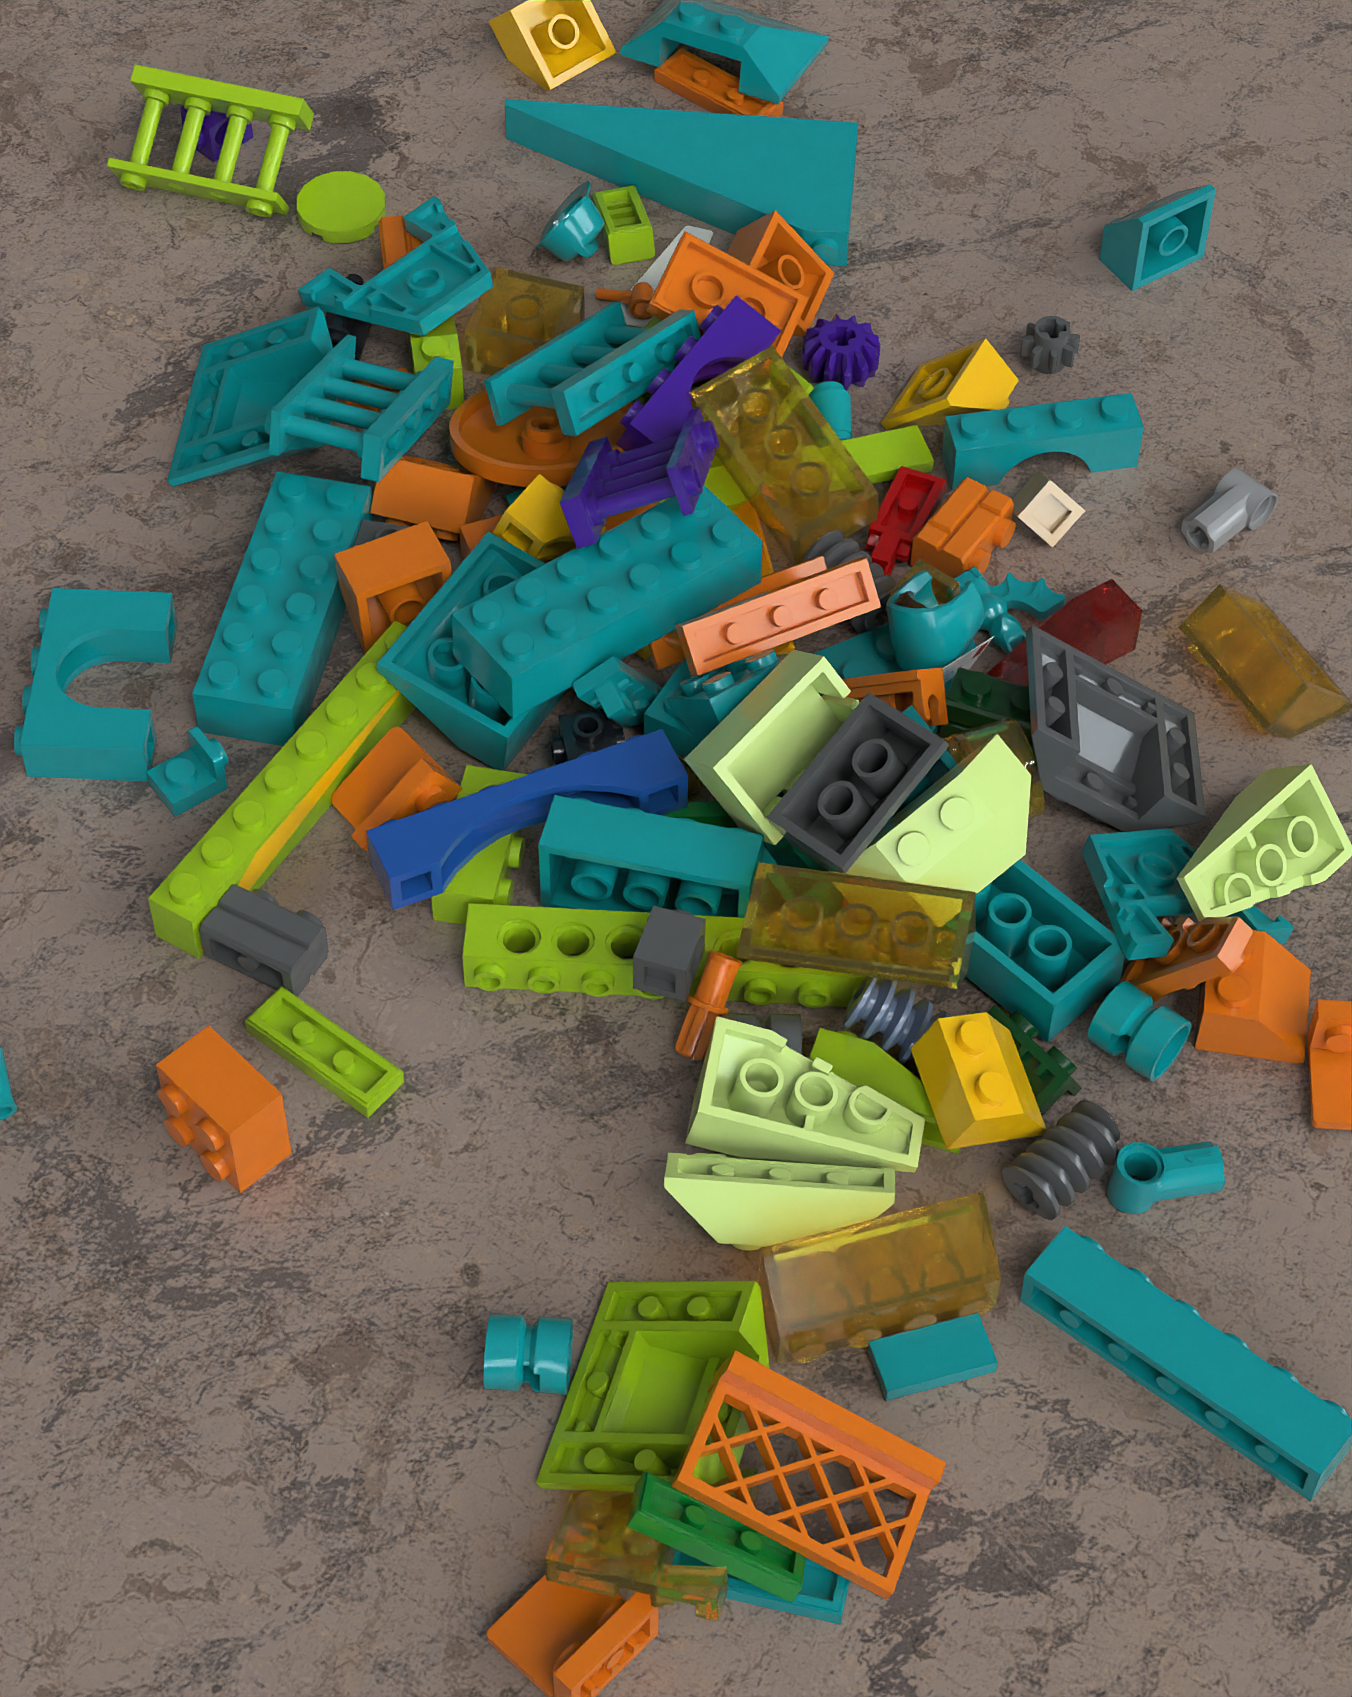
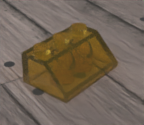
[1179,584,1352,739]

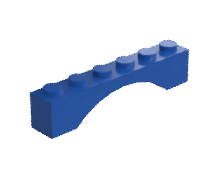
[366,729,688,910]

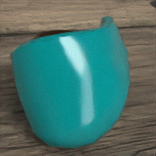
[886,570,985,671]

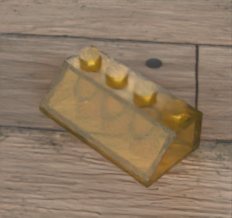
[736,862,976,989]
[758,1191,1001,1364]

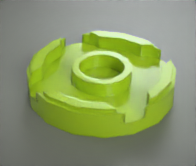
[297,171,386,244]

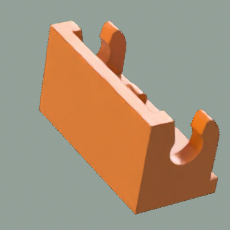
[842,668,948,726]

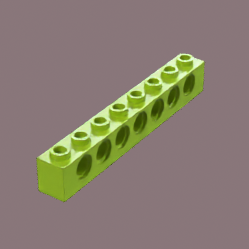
[462,903,899,1008]

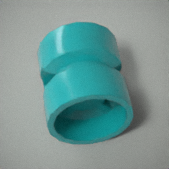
[1087,981,1192,1082]
[484,1313,573,1395]

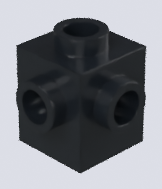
[550,709,625,766]

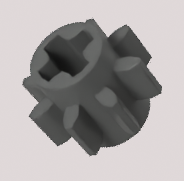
[1020,316,1080,374]

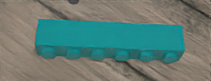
[1020,1226,1352,1502]

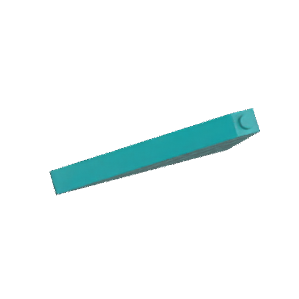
[505,99,858,266]

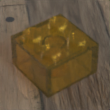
[465,267,585,376]

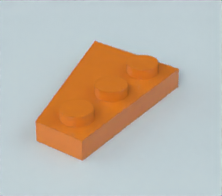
[1118,917,1254,1002]

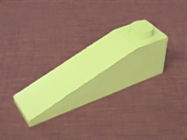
[1177,764,1352,922]
[685,1016,925,1173]

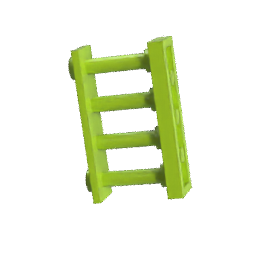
[107,64,314,218]

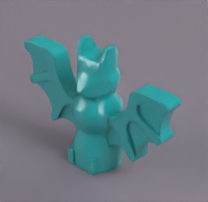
[949,566,1066,659]

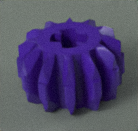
[801,313,881,391]

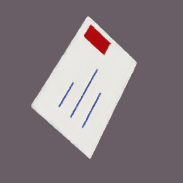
[942,636,994,684]

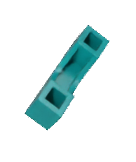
[941,393,1144,491]

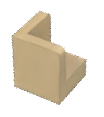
[1012,470,1085,547]

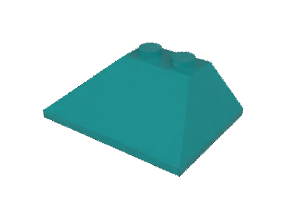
[620,0,829,104]
[167,306,336,487]

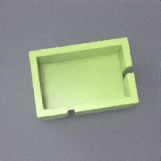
[684,650,860,845]

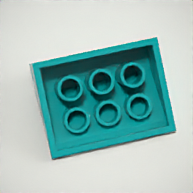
[376,532,570,771]

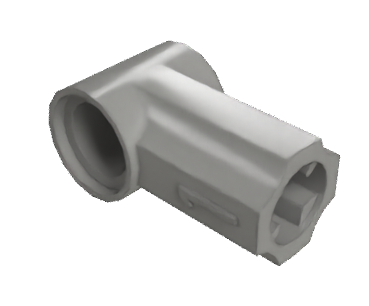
[1181,468,1278,555]

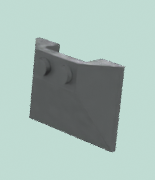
[1026,625,1206,832]

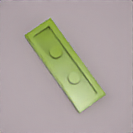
[245,986,404,1118]

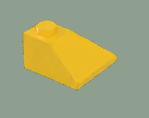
[881,338,1019,430]

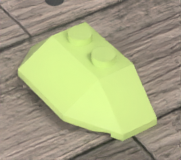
[828,733,1031,923]
[664,1153,895,1255]

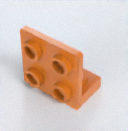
[1307,999,1352,1131]
[486,1552,659,1697]

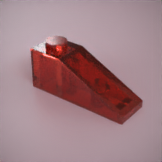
[987,579,1143,686]

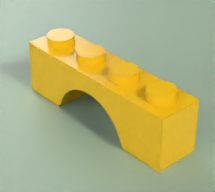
[492,474,651,661]

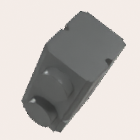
[199,884,329,997]

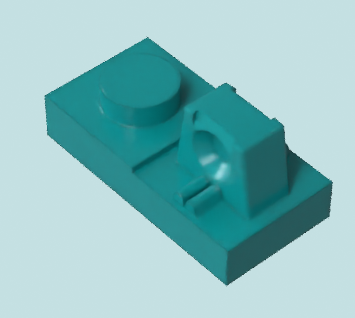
[572,656,662,729]

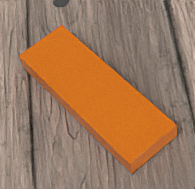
[654,48,783,117]

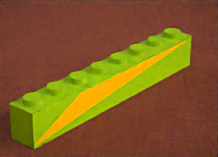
[148,621,416,959]

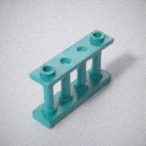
[484,302,701,436]
[265,334,454,482]

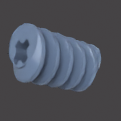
[843,965,951,1078]

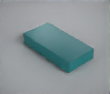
[867,1313,998,1401]

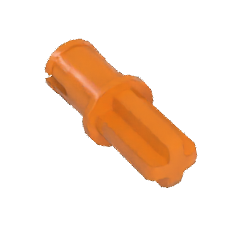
[675,950,742,1061]

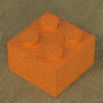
[156,1025,292,1193]

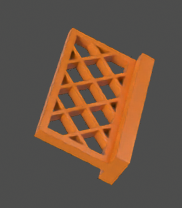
[671,1350,946,1599]

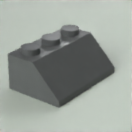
[767,692,949,874]

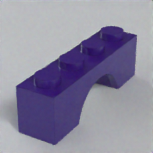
[616,295,781,451]

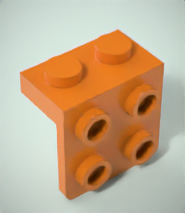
[331,727,463,852]

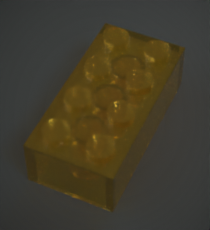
[689,345,878,565]

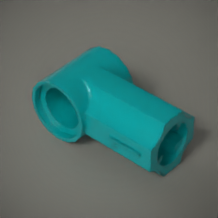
[1106,1141,1225,1214]

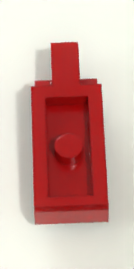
[866,466,947,576]

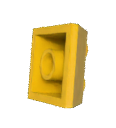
[488,0,617,91]
[911,1012,1047,1150]

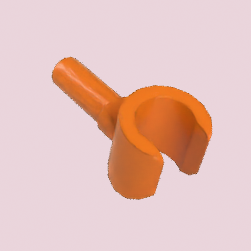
[596,282,654,320]

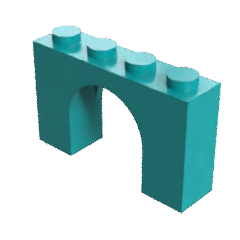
[14,588,178,782]

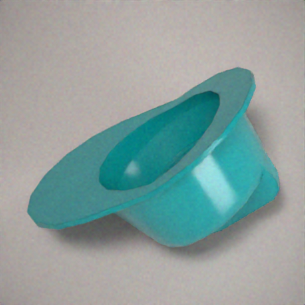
[535,181,605,262]

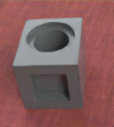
[633,906,706,1002]

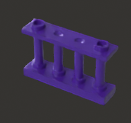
[560,407,719,549]

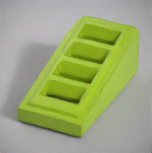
[592,185,655,265]

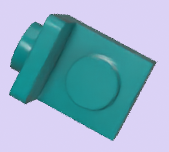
[146,726,229,817]

